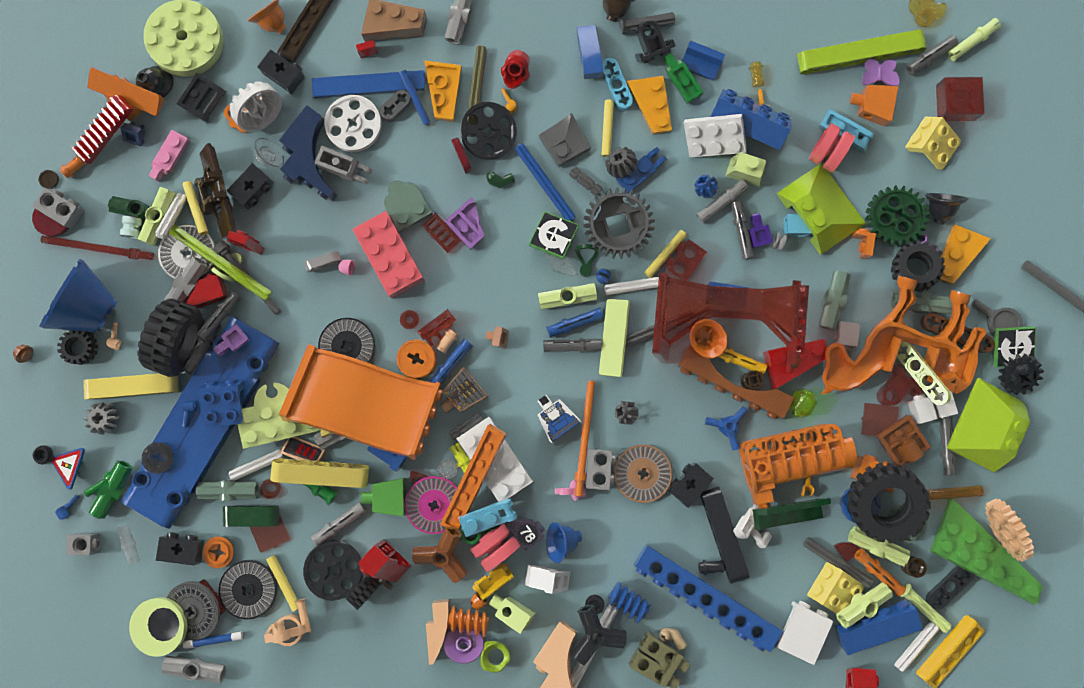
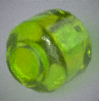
[790,388,818,418]

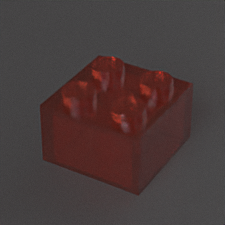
[936,77,984,121]

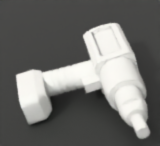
[733,504,772,548]

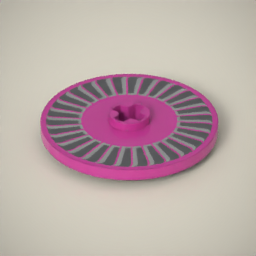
[405,476,458,534]

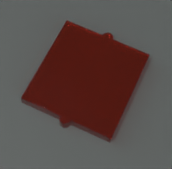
[861,403,899,436]
[250,513,290,553]

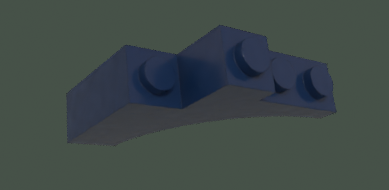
[279,105,338,201]

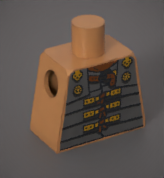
[440,368,488,413]

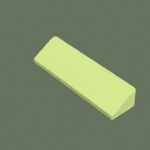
[599,299,630,377]

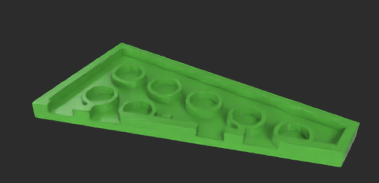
[930,498,1043,605]

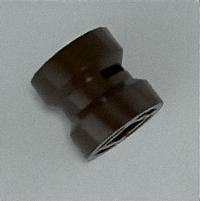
[741,371,764,390]
[901,556,927,578]

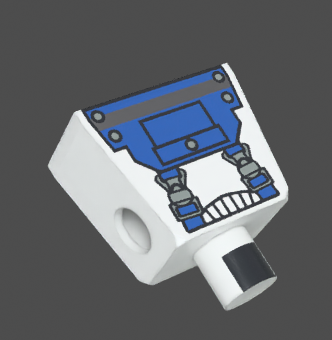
[537,394,581,443]

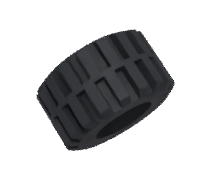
[891,241,945,292]

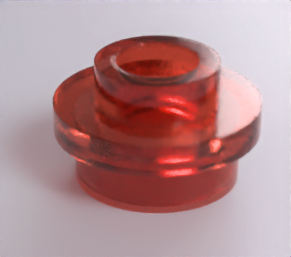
[400,310,419,329]

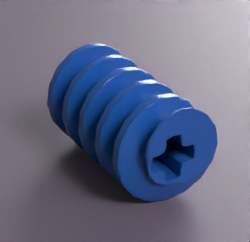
[608,582,651,624]

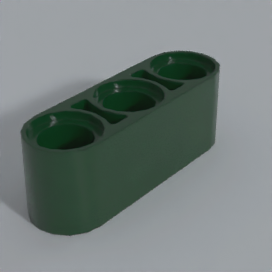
[222,506,279,527]

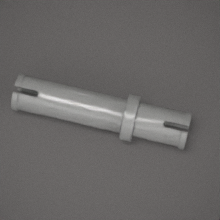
[696,179,749,224]
[311,502,367,546]

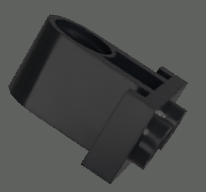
[635,21,676,64]

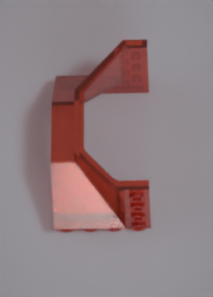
[652,273,809,373]

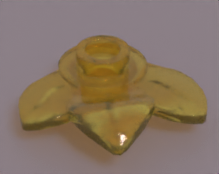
[909,0,947,27]

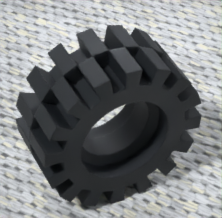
[57,330,98,365]
[346,575,382,610]

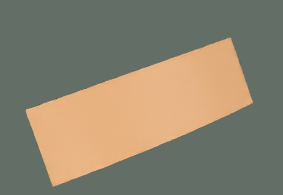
[426,599,450,665]

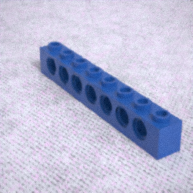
[634,544,783,652]

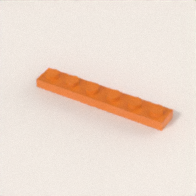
[440,424,507,532]

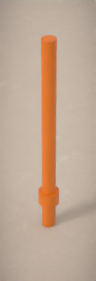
[574,381,595,497]

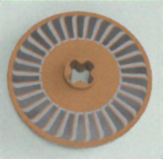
[614,445,672,503]

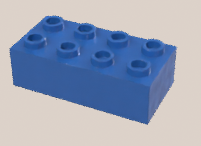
[710,89,792,150]

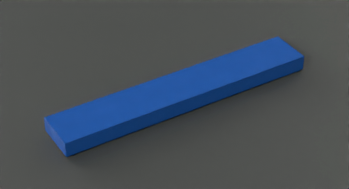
[312,70,425,98]

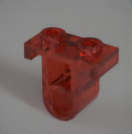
[877,364,923,406]

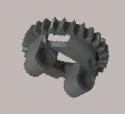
[583,188,655,259]

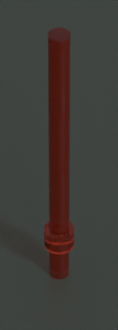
[40,236,154,260]

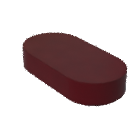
[451,137,472,174]

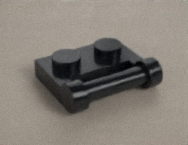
[176,73,227,123]

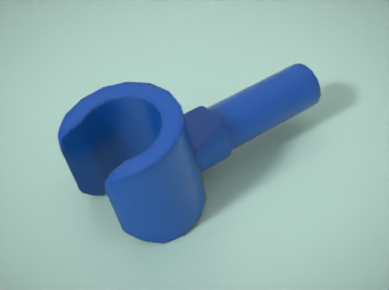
[182,400,197,428]
[55,494,80,520]

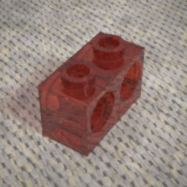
[664,239,707,285]

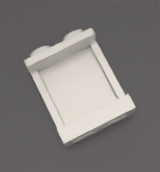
[775,601,833,665]

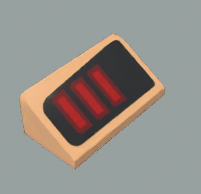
[280,437,326,461]

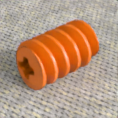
[447,606,489,637]

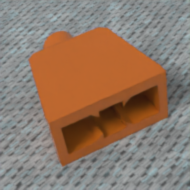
[849,85,898,127]

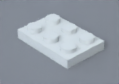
[684,114,747,157]

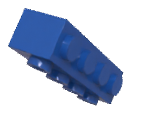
[835,600,923,655]

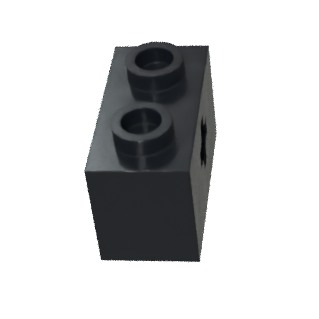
[257,49,305,95]
[226,163,274,210]
[668,462,714,508]
[155,532,204,566]

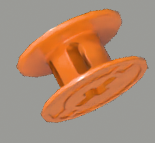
[396,339,437,379]

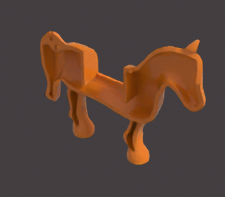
[821,275,987,395]

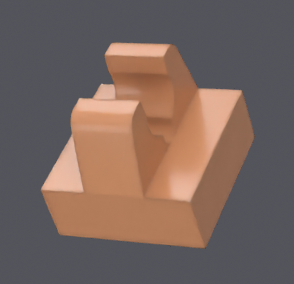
[485,326,509,349]

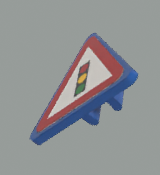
[51,448,85,490]

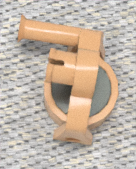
[264,598,311,646]

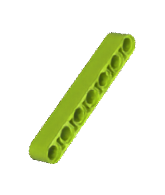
[796,29,927,74]

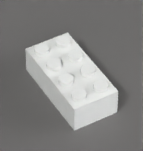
[456,417,533,502]

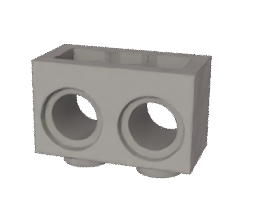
[32,188,85,230]
[585,449,615,490]

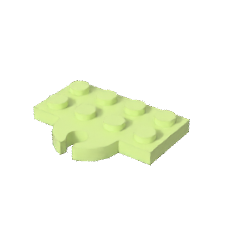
[237,382,321,449]

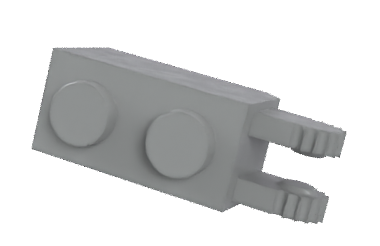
[314,146,373,184]

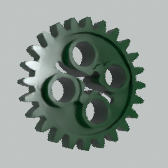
[865,185,930,247]

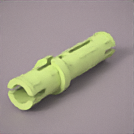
[947,18,1001,61]

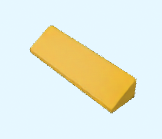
[916,615,985,688]

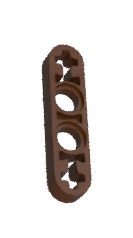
[920,313,995,353]

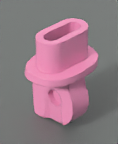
[555,480,586,501]

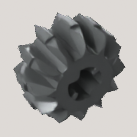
[605,147,638,179]

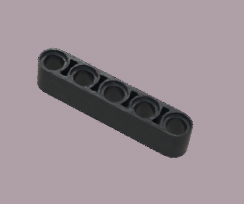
[700,486,750,584]

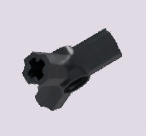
[570,604,627,666]

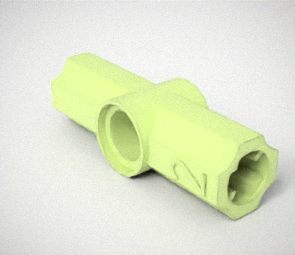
[138,187,177,246]
[538,283,597,310]
[848,526,910,566]
[836,583,893,629]

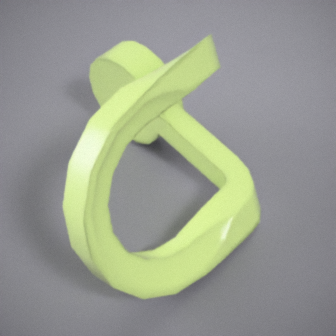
[211,253,243,282]

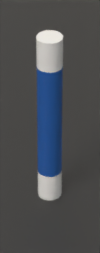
[183,631,243,649]

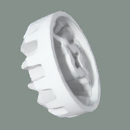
[230,82,282,132]

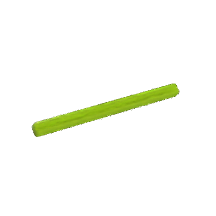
[169,224,272,301]

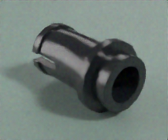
[698,560,724,576]

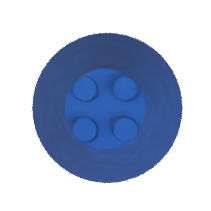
[39,259,117,332]

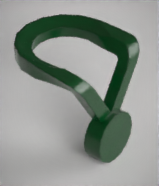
[575,244,599,277]

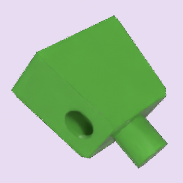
[361,478,406,516]

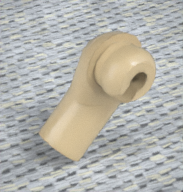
[659,628,687,650]

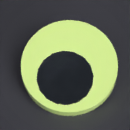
[129,597,187,657]

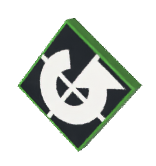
[529,211,579,260]
[993,326,1036,367]

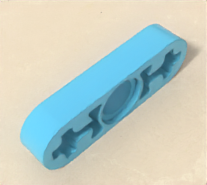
[602,58,633,111]

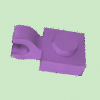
[213,324,250,356]

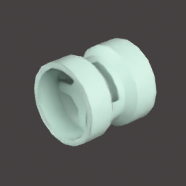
[120,216,142,239]

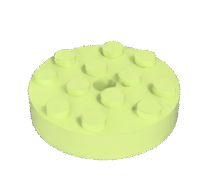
[144,0,224,77]

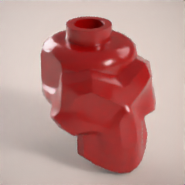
[501,50,530,89]

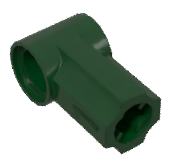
[108,196,150,220]

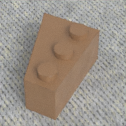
[361,0,427,42]

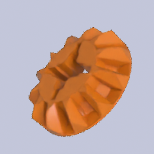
[202,536,234,568]

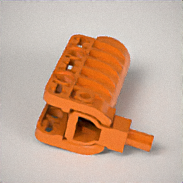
[739,424,857,508]

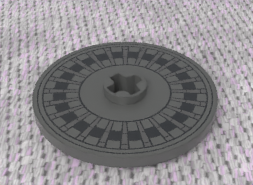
[167,581,220,640]

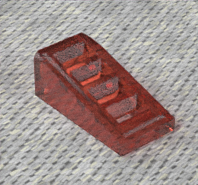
[421,212,461,253]

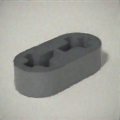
[380,90,411,122]

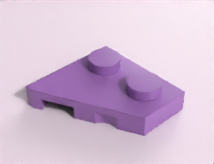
[445,197,485,250]

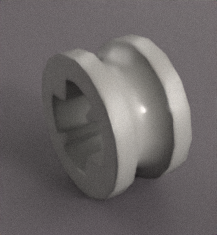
[772,232,787,251]

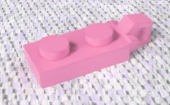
[149,130,190,182]

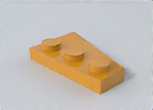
[424,60,462,122]
[939,224,991,285]

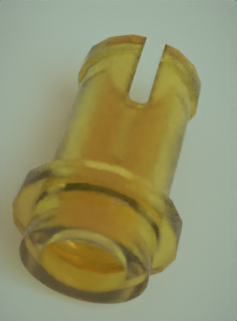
[749,61,764,87]

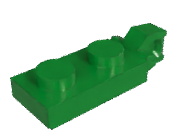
[664,53,704,105]

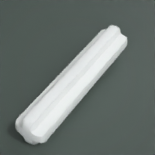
[156,193,187,239]
[604,277,661,295]
[229,449,285,481]
[894,622,939,672]

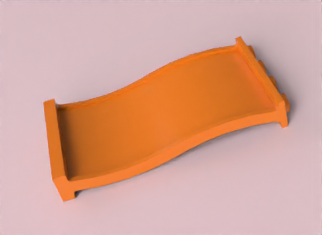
[279,344,443,460]

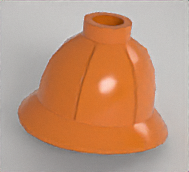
[248,0,286,34]
[690,319,728,358]

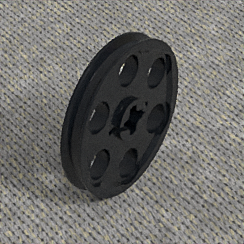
[460,102,517,160]
[303,540,363,601]

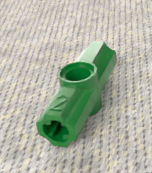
[88,460,133,519]

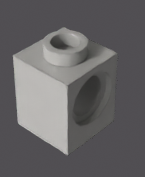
[833,321,860,351]
[66,533,101,555]

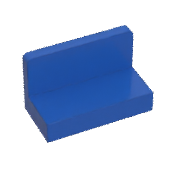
[682,40,725,81]

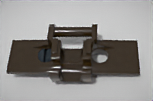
[194,143,236,238]

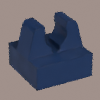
[120,122,146,147]

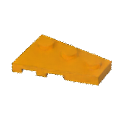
[626,76,672,135]

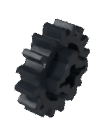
[998,353,1044,395]

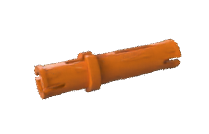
[854,548,906,596]

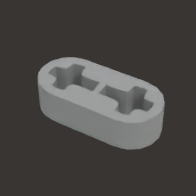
[304,251,341,273]

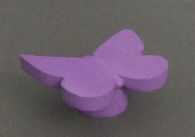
[862,59,899,86]

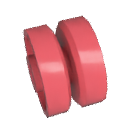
[808,123,855,173]
[470,523,521,572]

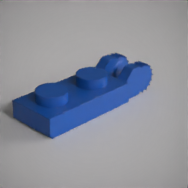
[616,147,667,194]

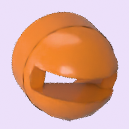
[470,592,488,610]

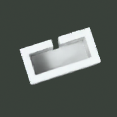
[907,390,958,424]

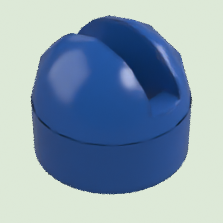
[596,268,611,284]

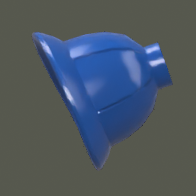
[546,522,582,563]

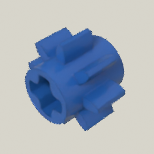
[694,175,719,198]

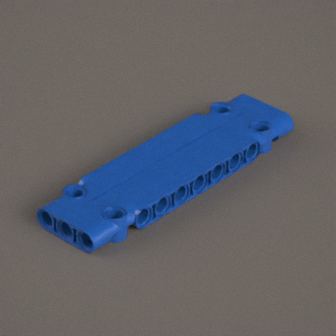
[122,316,280,529]

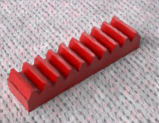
[72,95,134,164]

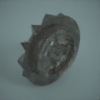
[142,442,174,474]

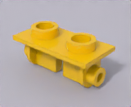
[472,563,514,601]

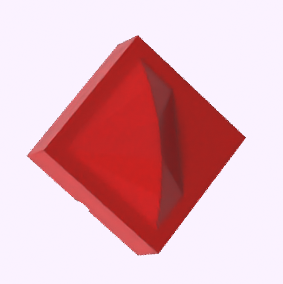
[356,40,378,58]

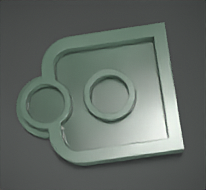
[384,180,432,232]

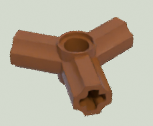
[412,526,467,583]

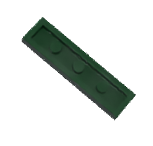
[752,498,831,530]

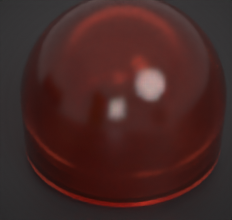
[260,479,281,499]

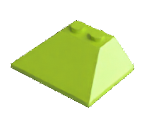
[776,163,866,255]
[947,378,1030,472]

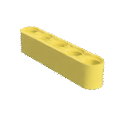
[83,373,179,400]
[270,458,370,488]

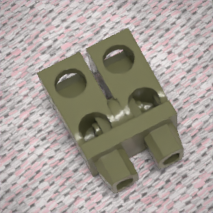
[628,630,690,688]

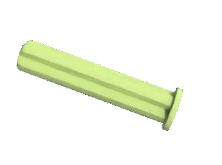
[900,584,951,633]

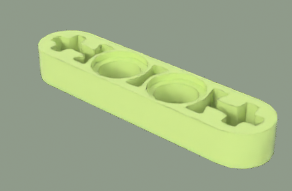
[896,342,951,405]

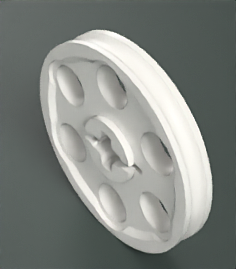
[324,95,382,152]

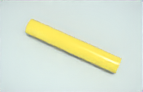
[601,100,614,157]
[182,181,209,236]
[644,230,688,278]
[266,555,298,612]

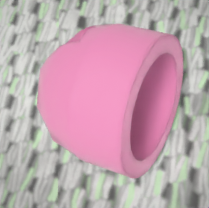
[339,260,355,275]

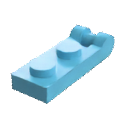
[819,109,874,152]
[459,499,517,537]

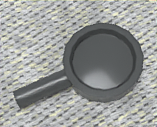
[971,299,1023,337]

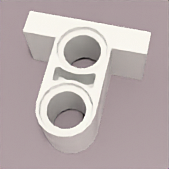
[525,565,571,594]

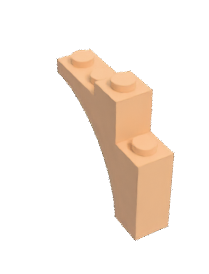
[533,621,578,688]

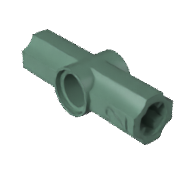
[818,271,851,330]
[891,291,952,314]
[196,480,259,501]

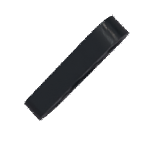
[926,566,975,610]

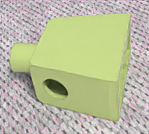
[725,153,766,187]
[489,594,536,634]

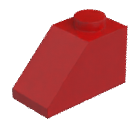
[187,273,229,308]

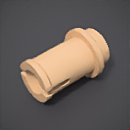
[436,329,459,354]

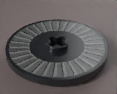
[318,318,376,363]
[218,560,278,620]

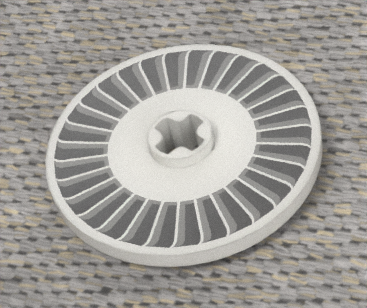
[158,225,215,279]

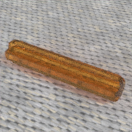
[927,485,984,500]

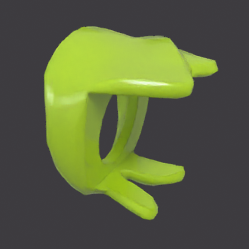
[480,641,511,673]

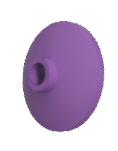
[444,627,483,664]

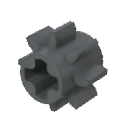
[615,401,639,425]

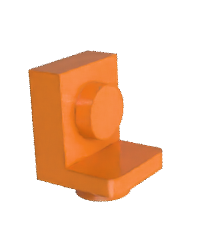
[851,229,876,259]

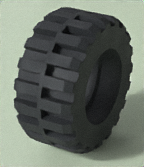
[137,298,205,377]
[847,463,931,543]

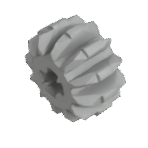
[83,402,120,435]

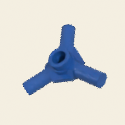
[705,406,748,451]

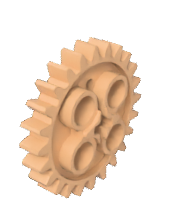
[984,498,1034,562]

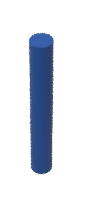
[400,70,430,125]

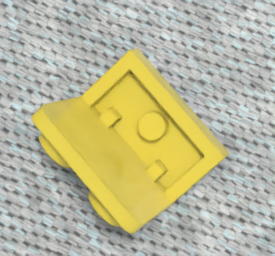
[905,117,961,170]
[807,562,864,614]

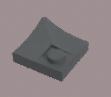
[539,113,591,167]

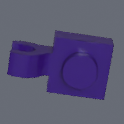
[748,213,773,248]

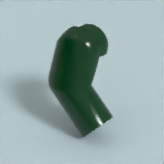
[486,171,515,188]

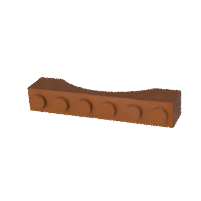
[677,345,794,420]

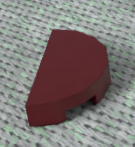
[32,209,69,237]

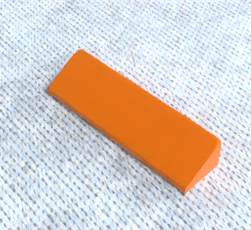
[87,67,165,117]

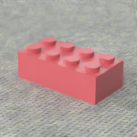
[352,211,425,298]

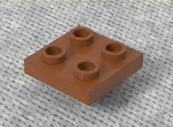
[875,415,931,466]

